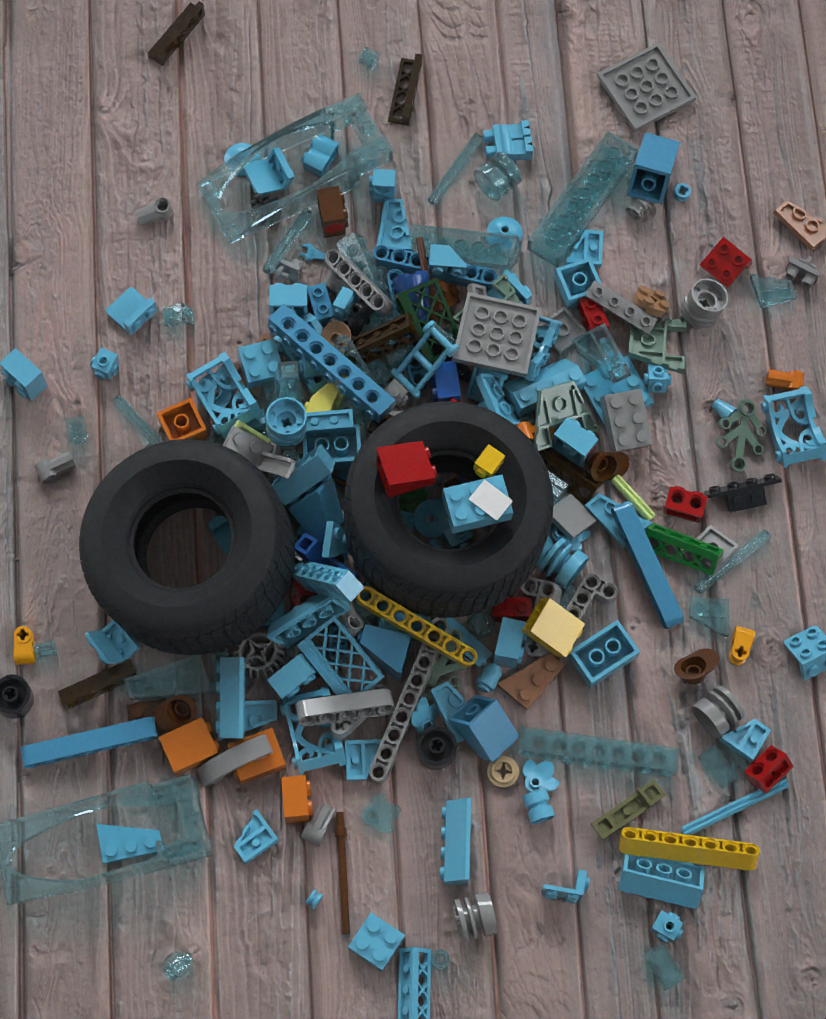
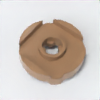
[633,286,670,317]

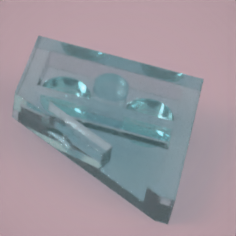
[750,274,797,309]
[689,597,729,637]

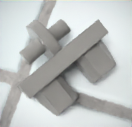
[267,252,302,283]
[785,256,821,289]

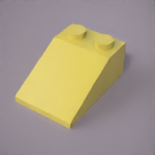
[304,375,347,413]

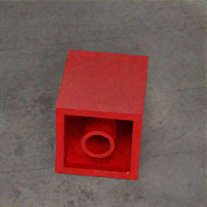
[376,441,437,498]

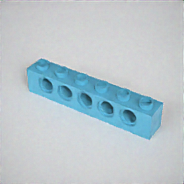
[292,560,364,602]

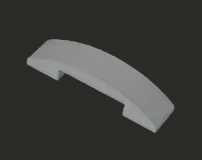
[196,734,273,788]

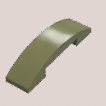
[591,779,666,840]

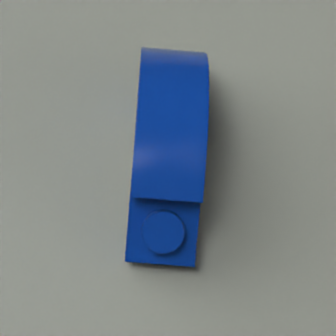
[294,533,359,580]

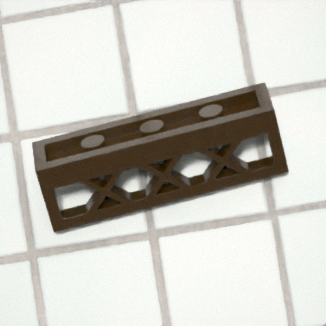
[148,1,205,66]
[388,53,422,126]
[345,312,421,368]
[538,447,603,505]
[58,659,139,710]

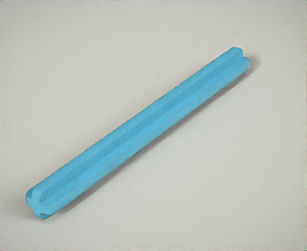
[681,777,789,835]

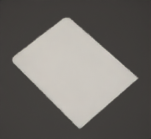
[469,480,512,520]

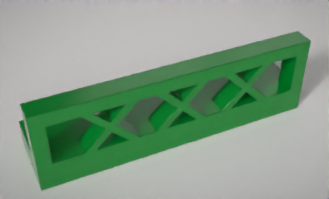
[646,523,724,576]

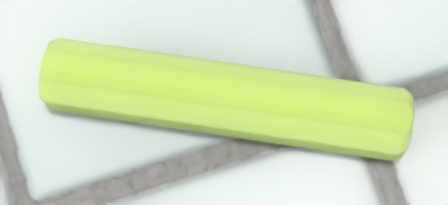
[611,475,655,521]

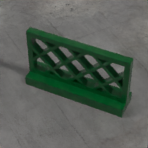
[393,278,458,363]

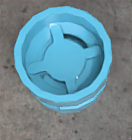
[522,789,555,824]

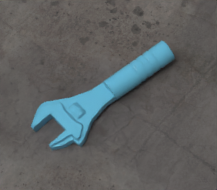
[299,243,338,261]

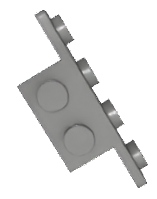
[585,281,657,335]

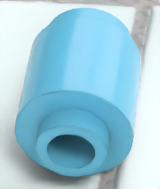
[476,662,502,693]

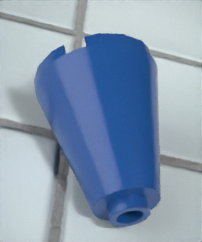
[392,270,430,324]

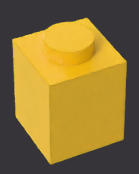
[473,444,505,479]

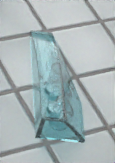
[410,224,521,270]

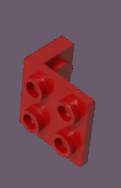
[700,237,753,288]

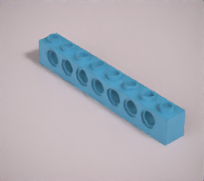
[267,304,396,423]

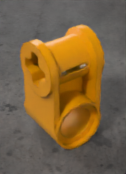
[729,625,756,666]
[13,626,36,665]

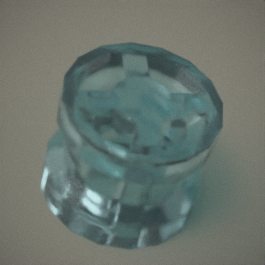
[359,47,380,69]

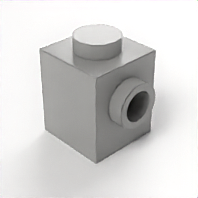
[384,379,412,407]

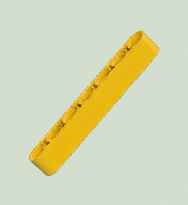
[356,586,477,668]
[618,827,760,871]

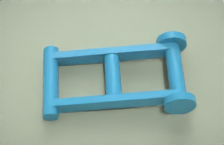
[390,320,460,399]

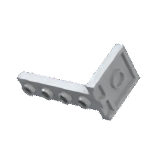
[223,426,297,479]

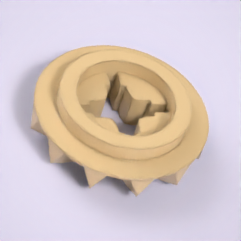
[487,756,519,788]

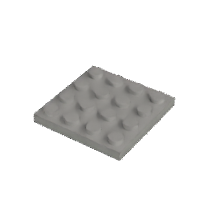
[597,43,696,132]
[452,292,541,377]

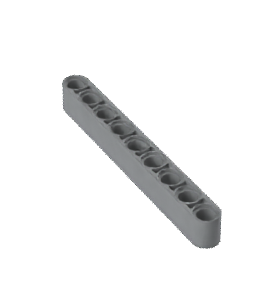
[369,617,449,784]

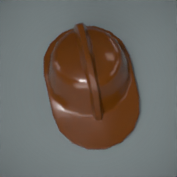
[586,451,630,481]
[674,648,720,685]
[154,694,197,732]

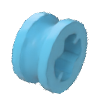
[673,183,691,202]
[305,889,324,910]

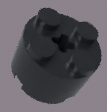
[0,674,34,719]
[417,726,457,770]

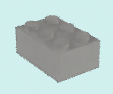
[600,389,653,452]

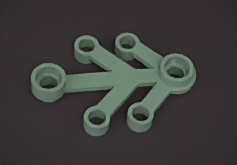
[715,399,767,472]
[421,629,469,701]

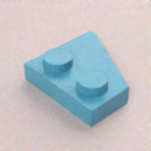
[234,809,279,864]

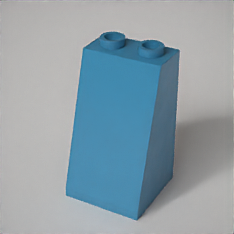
[627,132,680,205]

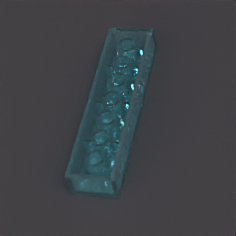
[527,131,639,268]

